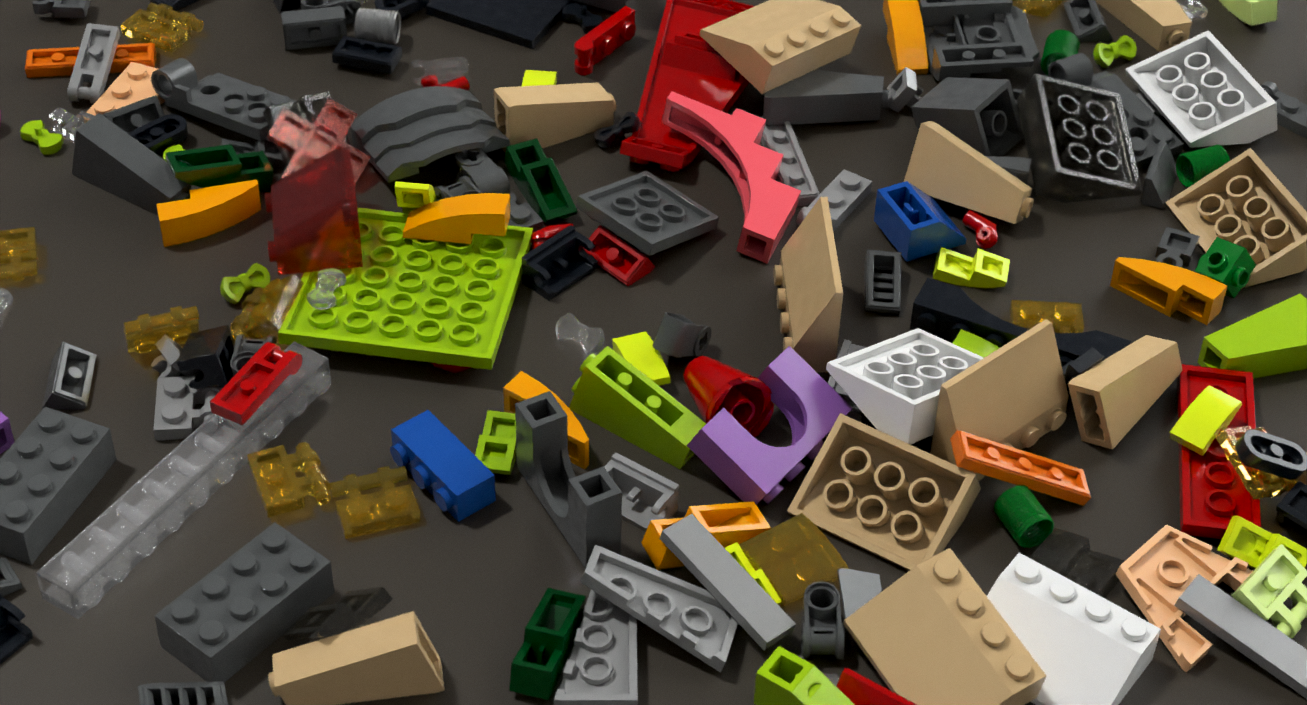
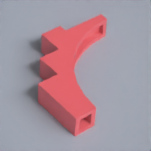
[661,91,801,264]

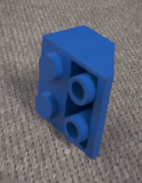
[874,181,966,262]

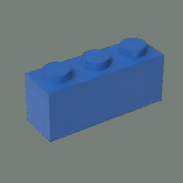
[390,410,496,522]

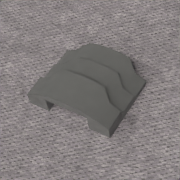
[918,0,1040,81]
[350,86,510,183]

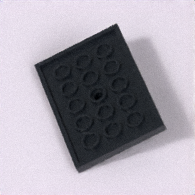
[426,0,577,49]

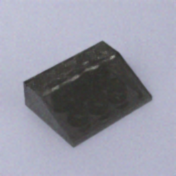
[1017,73,1143,203]

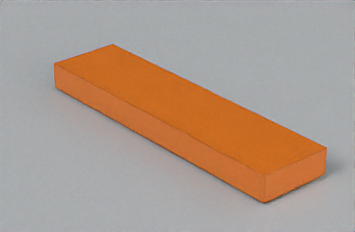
[25,43,156,78]
[950,430,1091,506]

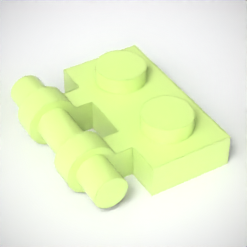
[1231,544,1307,638]

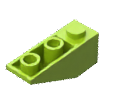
[754,646,855,705]

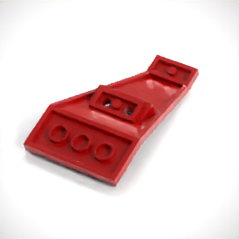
[620,0,754,171]

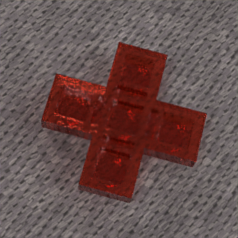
[266,98,371,198]

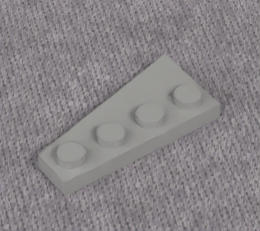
[580,545,738,673]
[554,590,638,705]

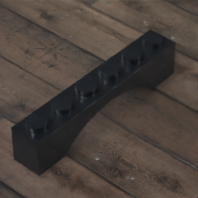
[910,277,1131,367]

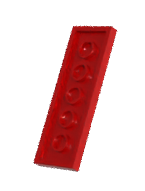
[1177,364,1261,539]

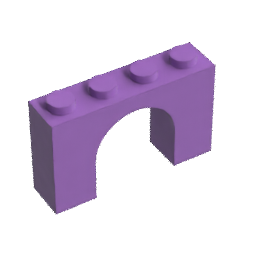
[687,346,853,505]

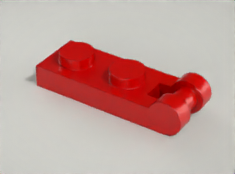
[574,6,636,76]
[210,342,302,425]

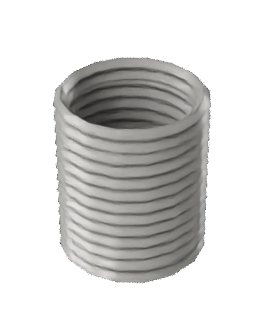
[354,7,401,45]

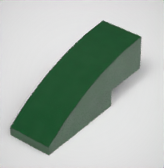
[504,138,578,224]
[166,144,274,193]
[509,588,586,700]

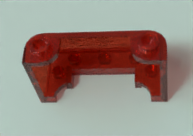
[265,148,363,275]

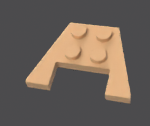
[1115,525,1253,673]

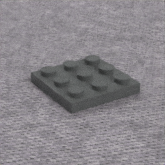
[576,171,719,256]

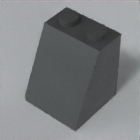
[911,77,1024,157]

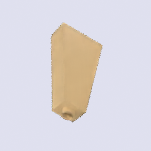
[1096,0,1192,51]
[494,83,616,153]
[904,121,1034,224]
[1068,335,1183,450]
[268,611,445,705]

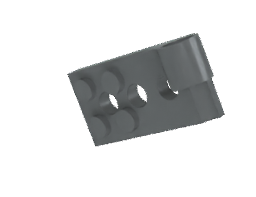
[1048,53,1184,173]
[151,58,305,141]

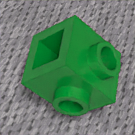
[1195,237,1256,299]

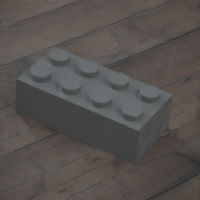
[0,407,117,565]
[155,522,335,682]

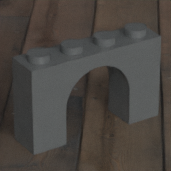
[515,391,622,568]

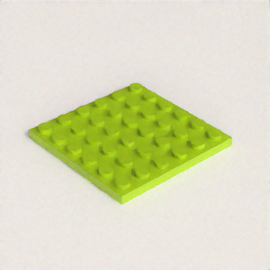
[278,205,533,370]

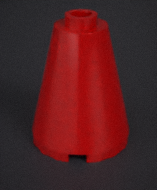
[683,356,774,438]

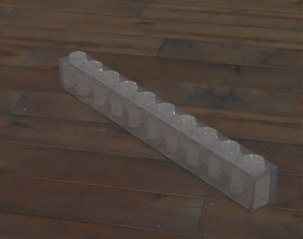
[36,341,331,619]

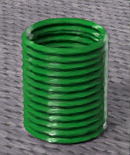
[1040,30,1080,76]
[1176,144,1230,188]
[994,486,1054,548]

